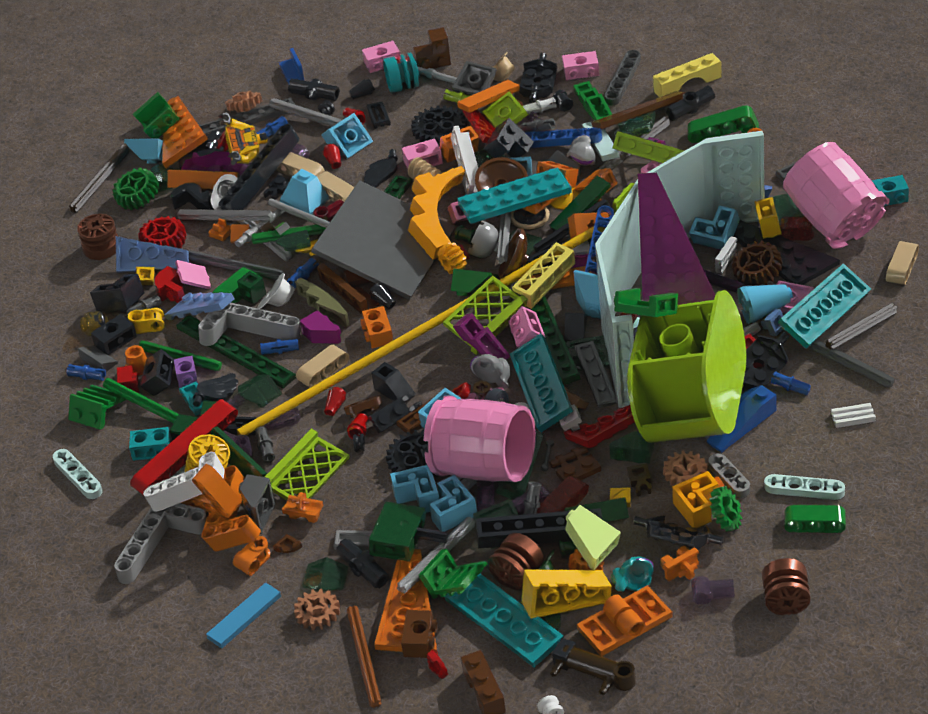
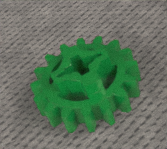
[709,486,742,532]

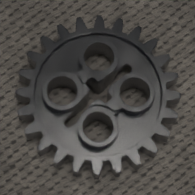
[411,105,467,146]
[386,429,438,477]

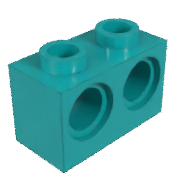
[129,427,172,461]

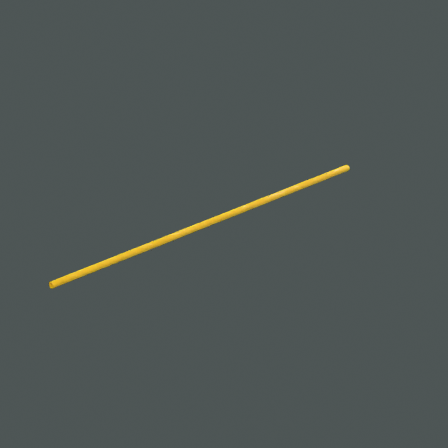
[236,226,605,438]

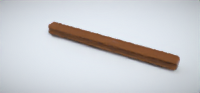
[347,606,381,708]

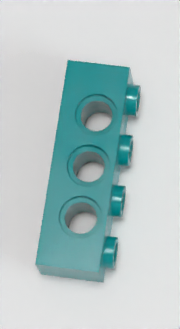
[871,175,909,206]

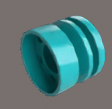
[383,52,419,93]

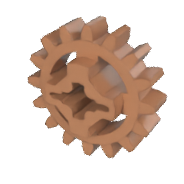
[225,91,262,113]
[663,450,707,486]
[294,589,340,630]

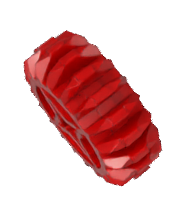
[138,216,187,248]

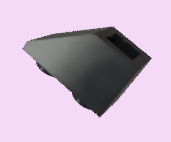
[371,362,413,402]

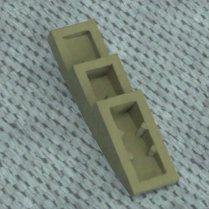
[296,278,350,328]

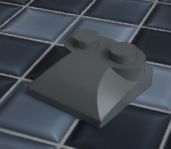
[452,61,497,96]

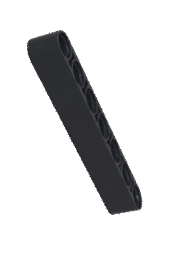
[218,124,300,210]

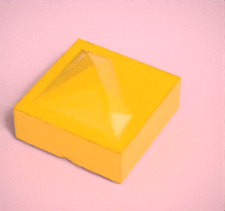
[136,267,155,285]
[610,488,631,508]

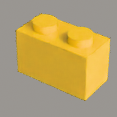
[754,197,781,238]

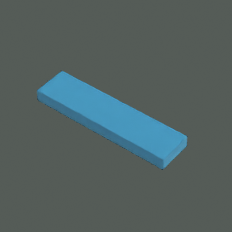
[206,582,281,648]

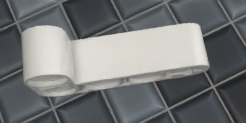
[143,452,224,512]

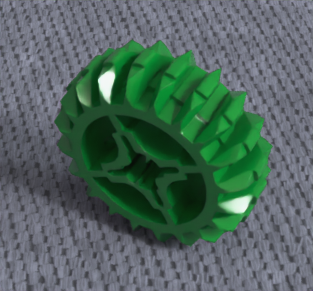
[112,167,159,211]

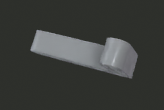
[198,303,300,346]
[114,503,207,584]

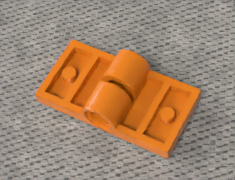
[577,585,673,656]

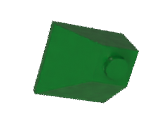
[451,269,498,297]

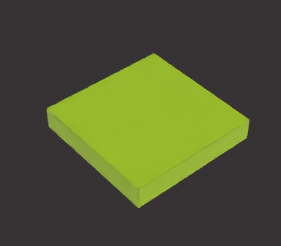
[482,92,528,128]

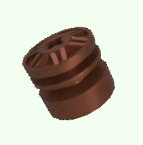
[77,214,118,260]
[487,533,544,590]
[762,558,810,615]

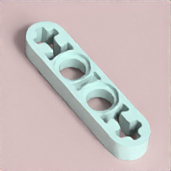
[53,449,102,499]
[764,474,845,500]

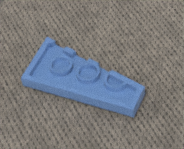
[116,236,189,273]
[164,292,234,320]

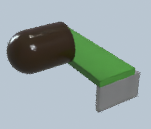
[259,221,290,235]

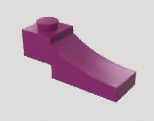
[453,313,510,360]

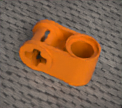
[233,536,271,576]

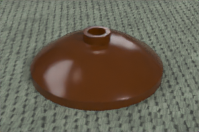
[475,157,528,192]
[498,228,528,279]

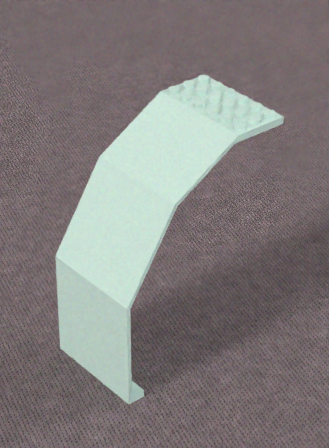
[595,131,765,408]

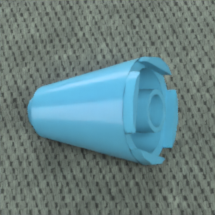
[737,284,793,324]

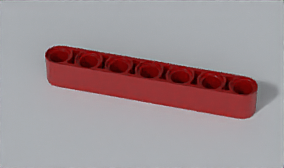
[130,399,238,495]

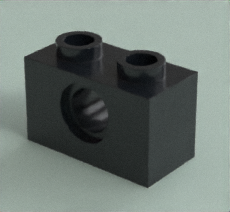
[91,314,137,355]
[140,349,174,396]

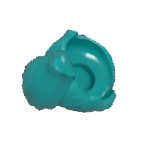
[611,556,654,591]

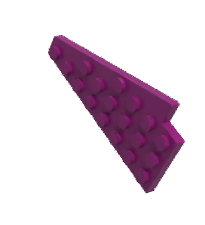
[638,172,715,305]

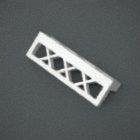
[451,126,478,195]

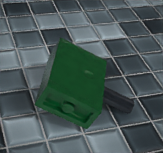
[369,502,448,562]

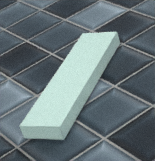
[582,121,619,161]

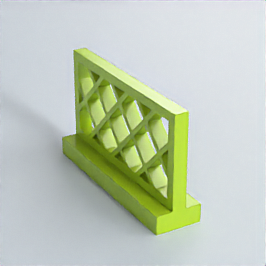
[612,131,684,164]
[443,276,528,355]
[265,428,350,500]

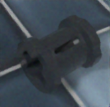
[553,90,574,112]

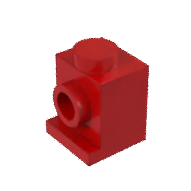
[117,365,140,393]

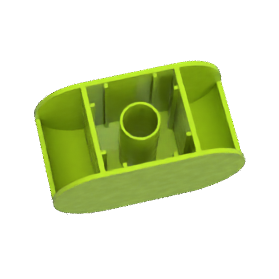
[627,290,746,443]

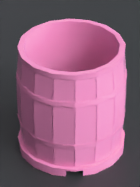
[783,142,889,249]
[424,396,536,482]

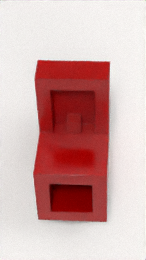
[155,266,184,303]

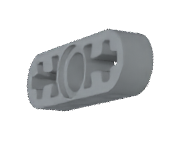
[709,454,750,498]

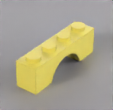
[653,53,722,97]

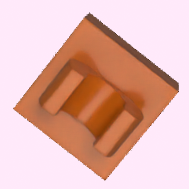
[208,218,231,242]

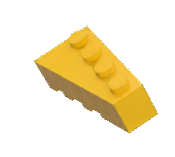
[521,570,612,619]

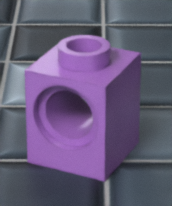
[174,356,198,388]

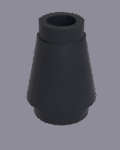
[349,79,375,100]
[369,283,396,309]

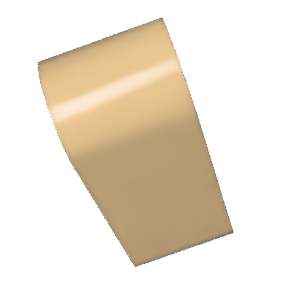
[277,152,325,177]
[317,171,354,202]
[886,241,919,285]
[296,345,349,388]

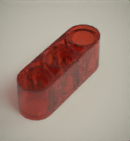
[537,476,589,514]

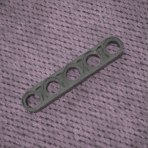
[605,50,641,105]

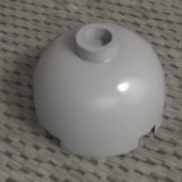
[468,220,499,258]

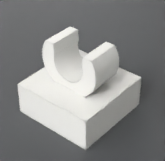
[559,404,582,432]

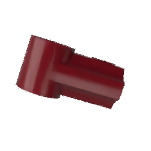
[313,199,344,225]

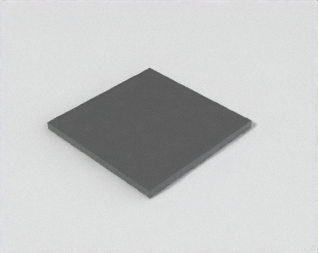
[311,180,455,300]

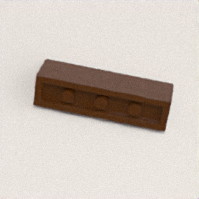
[317,263,380,314]

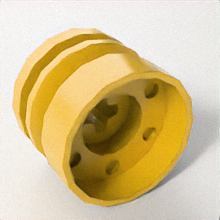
[184,434,230,472]

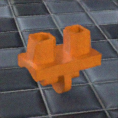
[282,492,323,523]
[661,545,699,582]

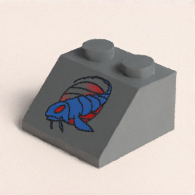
[239,474,275,534]

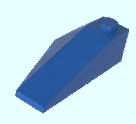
[707,385,777,453]

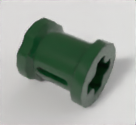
[455,225,476,245]
[558,539,577,558]

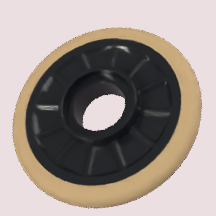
[511,207,549,229]

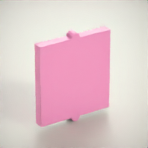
[175,260,211,289]

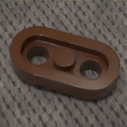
[344,395,383,418]

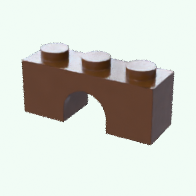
[461,650,506,714]

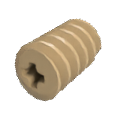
[408,157,442,179]

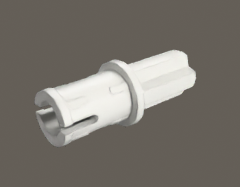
[523,97,556,115]

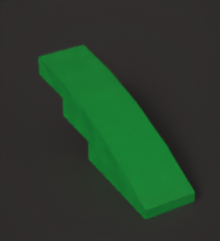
[573,81,612,121]

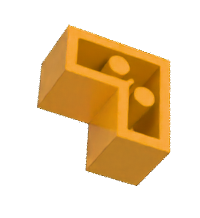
[672,471,719,528]

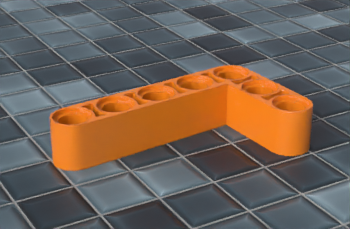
[181,464,242,518]
[201,465,261,552]

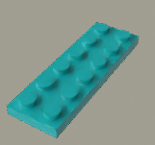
[457,167,572,224]
[778,264,871,349]
[510,333,573,432]
[445,574,564,668]

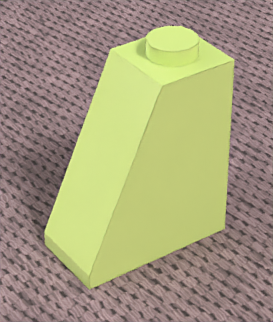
[565,505,621,570]

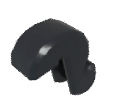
[170,183,213,210]

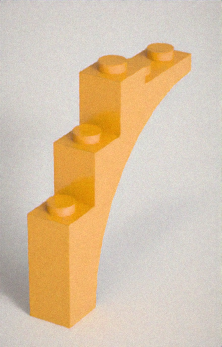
[408,166,465,260]

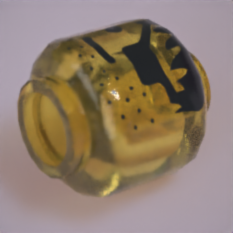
[80,311,109,336]

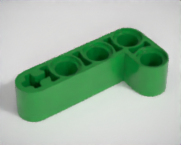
[687,105,759,143]

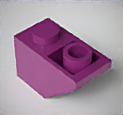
[300,310,342,344]

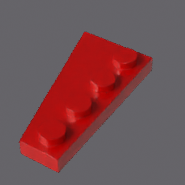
[462,109,495,143]
[564,405,635,448]

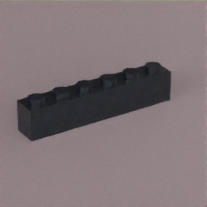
[476,508,602,549]

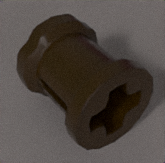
[473,381,491,400]

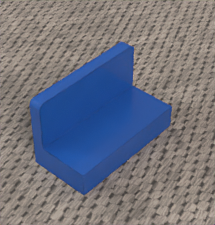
[279,48,304,85]

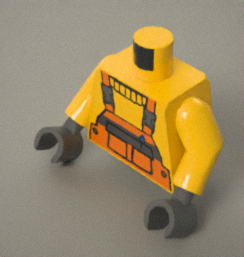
[219,113,268,165]

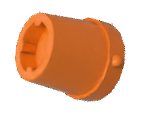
[125,345,147,376]

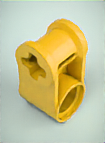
[128,308,164,334]

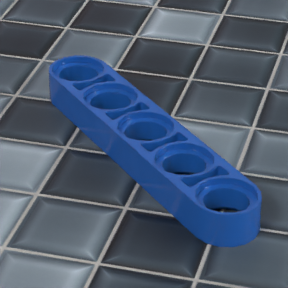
[526,128,603,148]
[585,206,614,274]

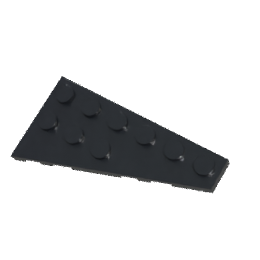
[733,220,840,285]

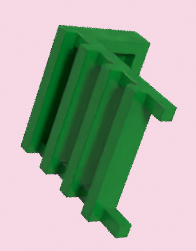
[68,385,126,430]
[418,549,487,599]

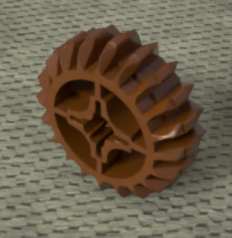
[732,241,783,286]

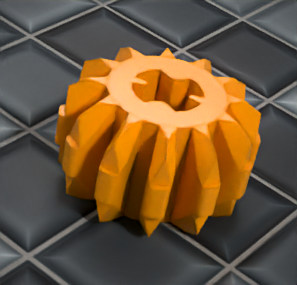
[437,242,467,274]

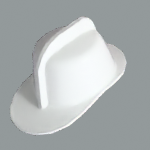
[210,174,238,210]
[257,273,294,309]

